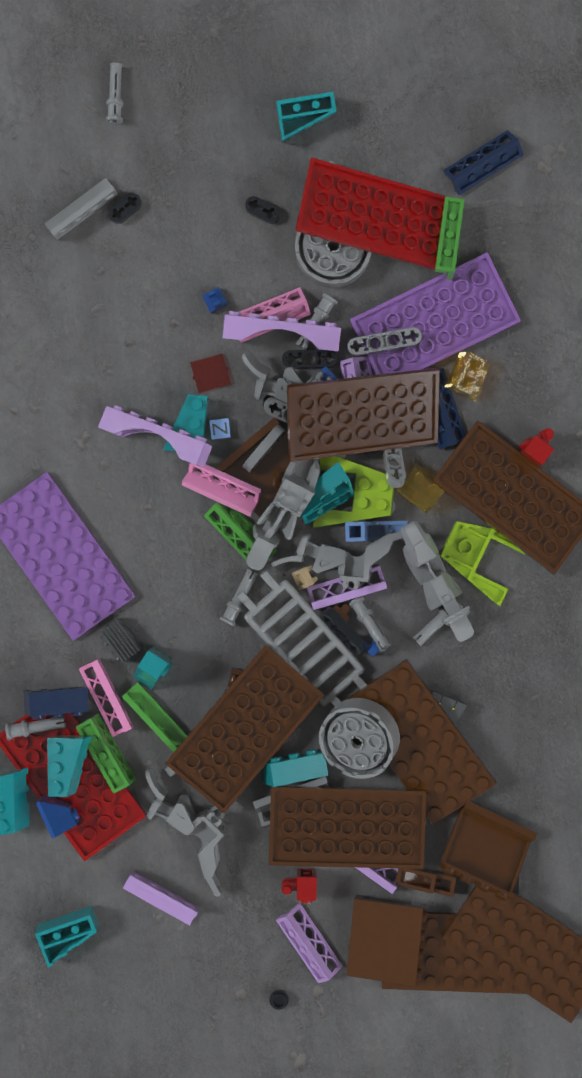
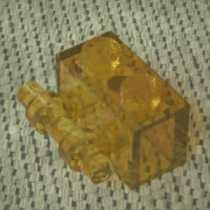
[445,352,490,401]
[396,463,445,514]

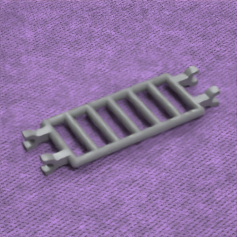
[237,570,367,706]

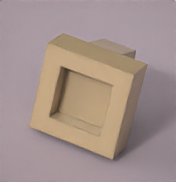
[291,566,318,591]

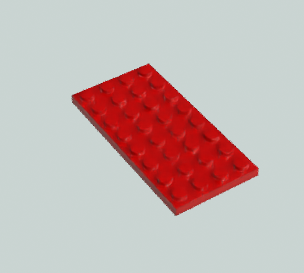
[295,157,448,270]
[0,713,147,862]

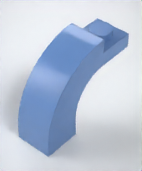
[345,521,408,542]

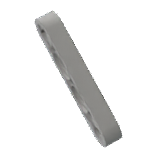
[347,328,422,356]

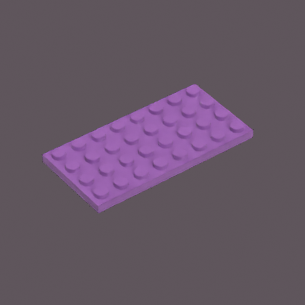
[349,252,521,375]
[0,472,136,641]

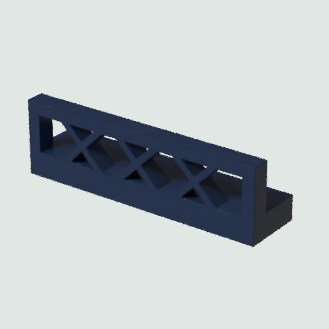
[443,130,524,195]
[437,368,466,449]

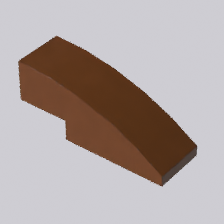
[395,869,458,897]

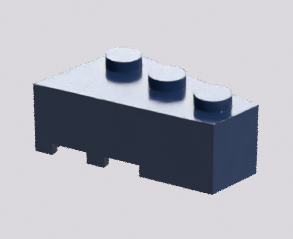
[23,686,89,719]

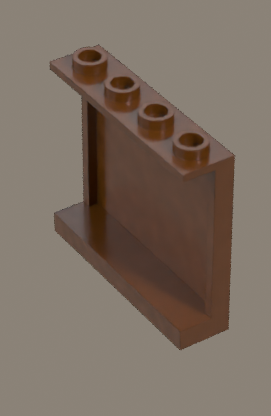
[216,417,290,518]
[438,800,537,901]
[346,895,428,986]

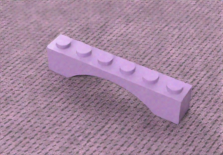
[222,311,341,351]
[98,405,212,468]

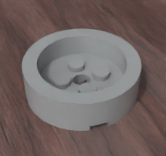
[295,232,372,288]
[319,698,400,779]

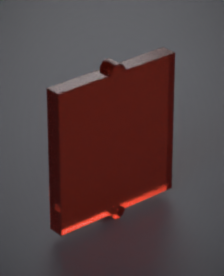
[190,354,231,393]

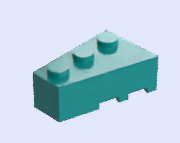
[276,91,336,142]
[163,394,209,452]
[300,462,354,525]
[133,646,173,690]
[47,735,93,797]
[261,749,328,787]
[0,767,30,835]
[35,906,98,968]

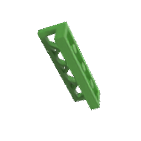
[435,196,465,280]
[204,502,278,571]
[122,682,188,753]
[76,713,136,793]

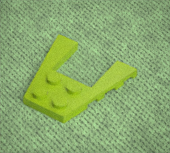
[313,456,394,528]
[440,521,525,606]

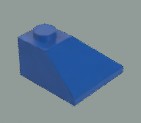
[36,795,80,839]

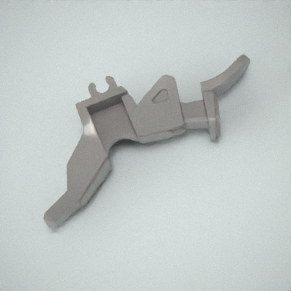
[242,350,346,458]
[246,458,320,570]
[401,521,474,642]
[271,531,403,590]
[145,768,228,896]

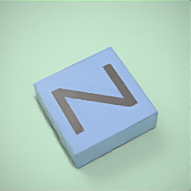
[209,418,231,440]

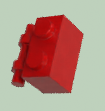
[519,428,554,466]
[281,868,317,904]

